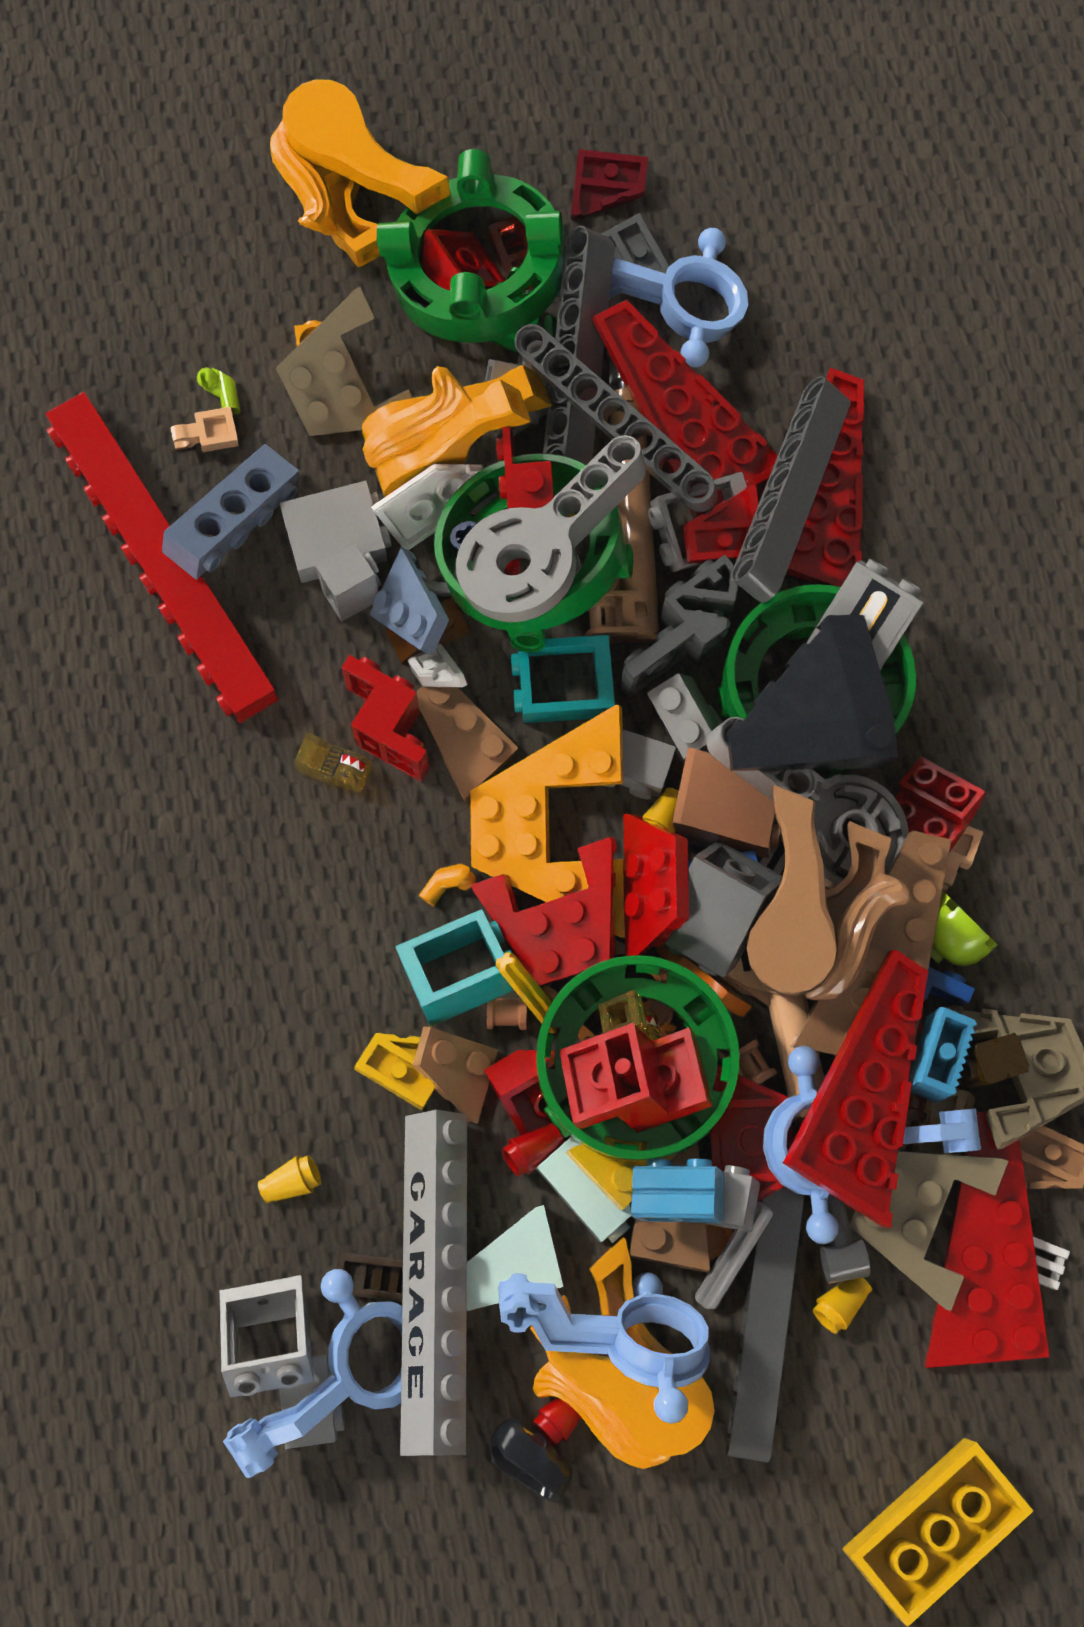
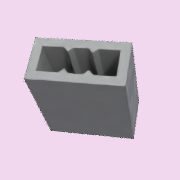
[279,481,392,583]

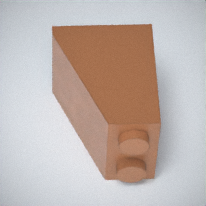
[673,748,781,858]

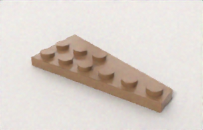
[790,831,951,1070]

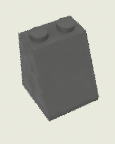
[664,840,783,978]

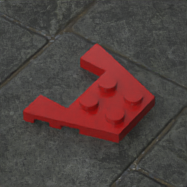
[471,837,616,986]

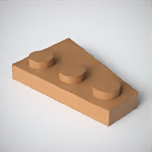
[416,686,519,802]

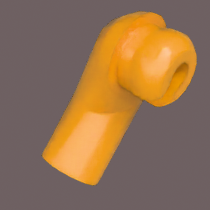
[419,863,476,907]

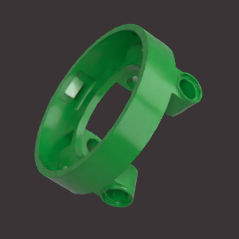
[377,149,565,343]
[434,454,634,653]
[716,584,916,779]
[536,955,740,1161]

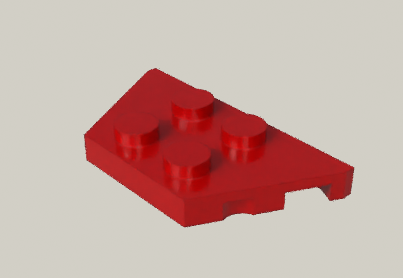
[623,814,689,956]
[711,1065,794,1202]

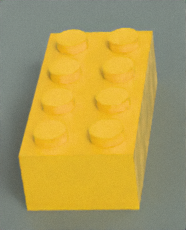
[842,1438,1033,1627]

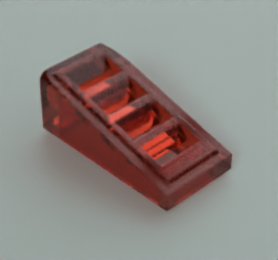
[487,216,532,291]

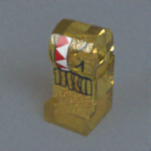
[294,732,373,793]
[598,990,662,1041]

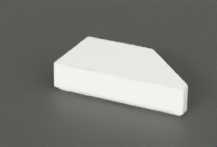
[407,644,467,687]

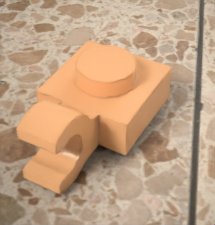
[171,407,239,452]
[942,826,983,892]

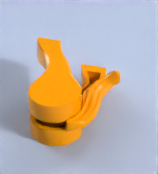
[270,79,451,268]
[362,365,552,497]
[530,1237,715,1469]

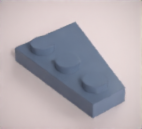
[369,547,449,655]

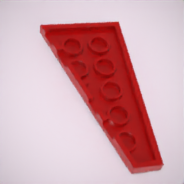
[592,299,778,518]
[786,367,864,587]
[783,949,928,1228]
[924,1112,1049,1368]

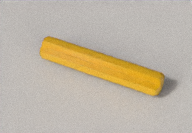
[496,952,559,1033]

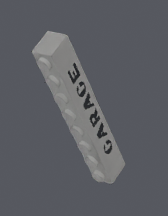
[400,1110,467,1456]

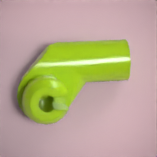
[197,367,240,415]

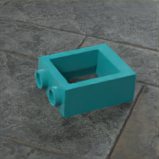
[511,635,615,723]
[395,909,514,1027]

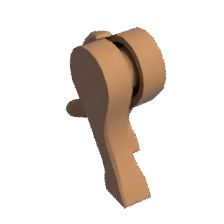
[747,785,910,1000]

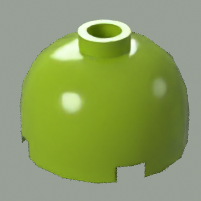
[931,890,998,966]

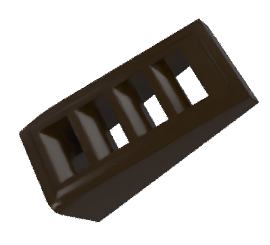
[337,1252,403,1302]

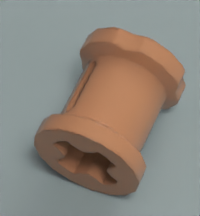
[487,997,527,1030]
[726,1039,777,1084]

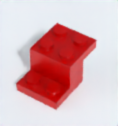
[341,654,429,782]
[559,1022,713,1133]

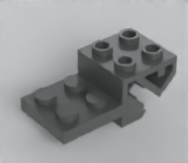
[619,555,738,700]

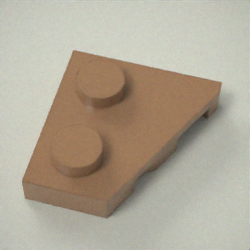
[413,1027,498,1124]
[1020,1126,1084,1189]

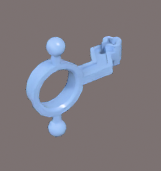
[557,228,748,368]
[763,1046,981,1244]
[223,1269,402,1478]
[498,1272,710,1424]

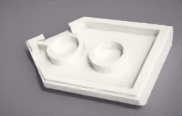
[371,464,483,550]

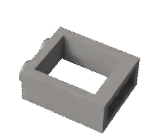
[648,472,747,573]
[220,1275,314,1398]

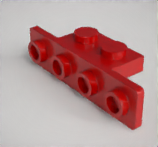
[496,426,554,575]

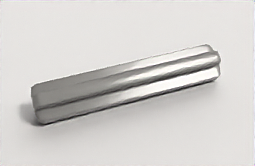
[695,1201,773,1310]

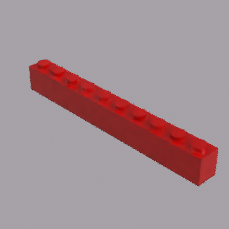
[45,392,278,723]

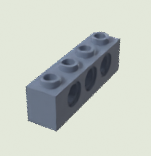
[162,444,299,580]

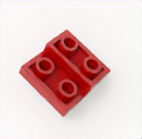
[877,757,986,853]

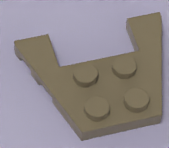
[276,287,413,436]
[947,1005,1084,1149]
[849,1150,1008,1311]

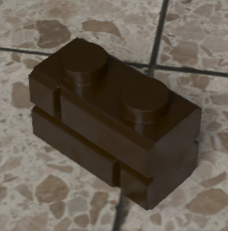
[957,1033,1030,1090]

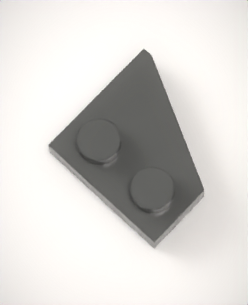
[601,213,669,273]

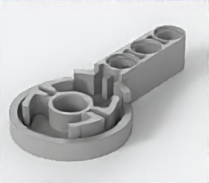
[456,435,646,622]
[706,717,909,889]

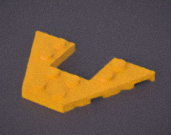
[470,705,625,939]

